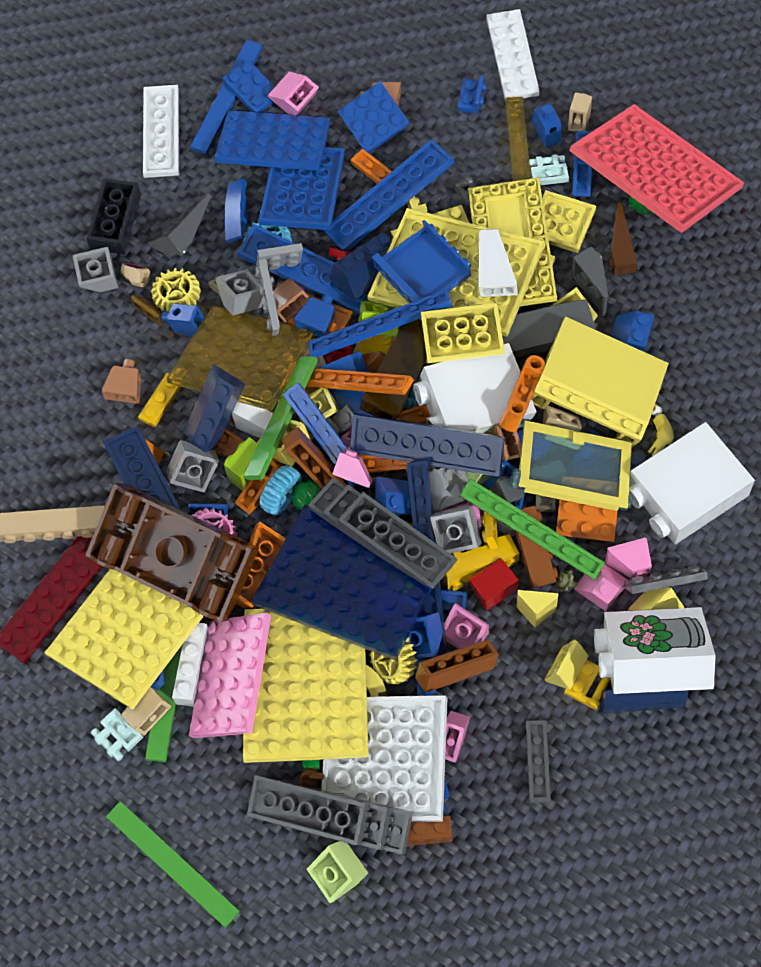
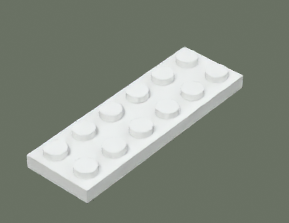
[486,9,540,101]
[143,85,179,178]

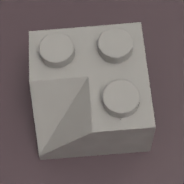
[72,247,118,292]
[216,269,265,315]
[165,440,219,492]
[429,467,469,512]
[430,504,482,553]

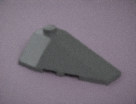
[148,194,211,257]

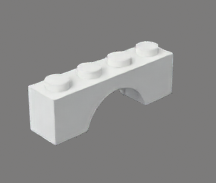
[172,623,208,707]

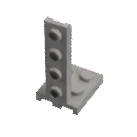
[255,243,303,336]

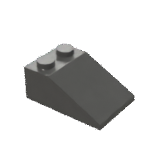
[571,247,608,316]

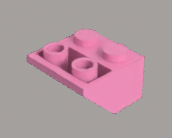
[267,72,319,116]

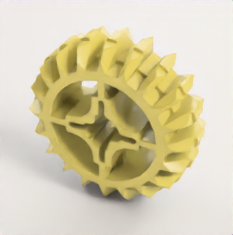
[151,268,201,312]
[368,630,417,685]

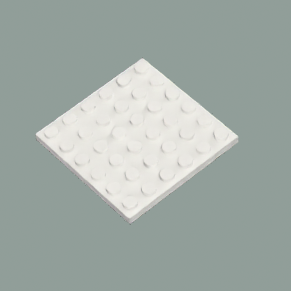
[322,696,447,822]

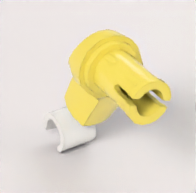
[648,404,674,456]

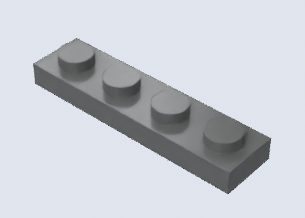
[625,565,708,594]
[526,720,551,804]

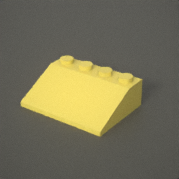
[421,303,505,363]

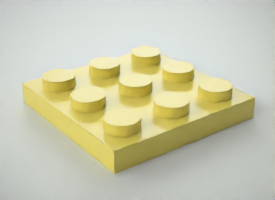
[542,190,596,253]

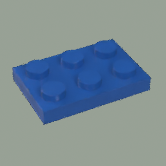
[222,59,275,113]

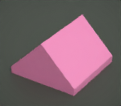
[444,603,489,649]

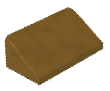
[131,296,164,326]

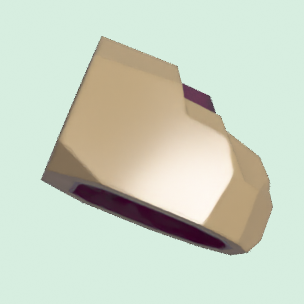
[120,263,150,287]

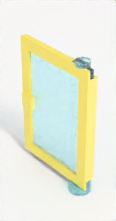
[510,421,633,511]

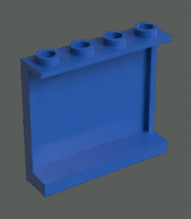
[372,219,471,303]

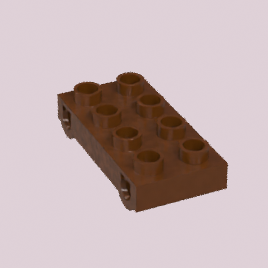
[85,483,259,622]

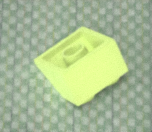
[307,841,368,903]

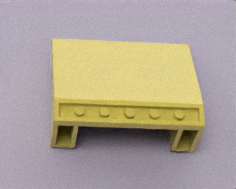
[531,316,669,449]

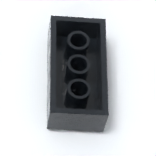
[86,178,141,254]

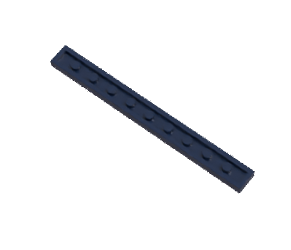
[407,461,447,660]

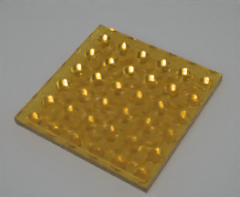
[167,305,315,411]

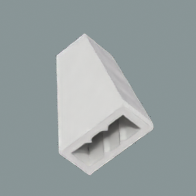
[479,229,518,297]
[232,396,273,438]

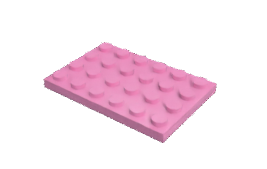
[189,613,271,738]

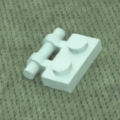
[529,154,569,185]
[91,708,143,761]

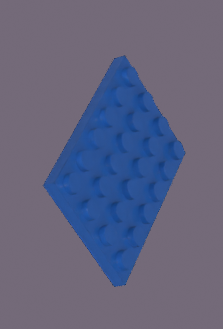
[215,110,330,171]
[259,147,345,230]

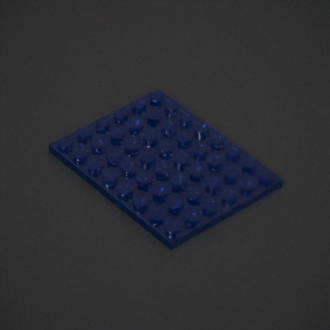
[251,505,432,660]

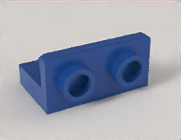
[458,75,487,113]

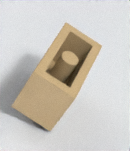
[568,92,592,132]
[121,686,172,736]

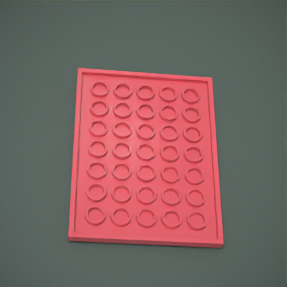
[569,104,744,233]

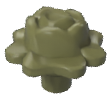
[556,570,577,592]

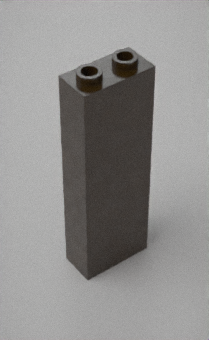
[359,319,428,420]

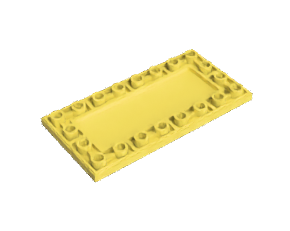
[468,177,557,307]

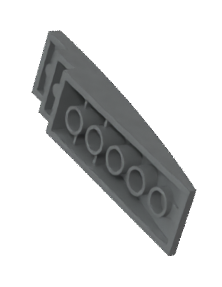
[502,299,596,357]
[308,477,457,590]
[247,775,413,855]

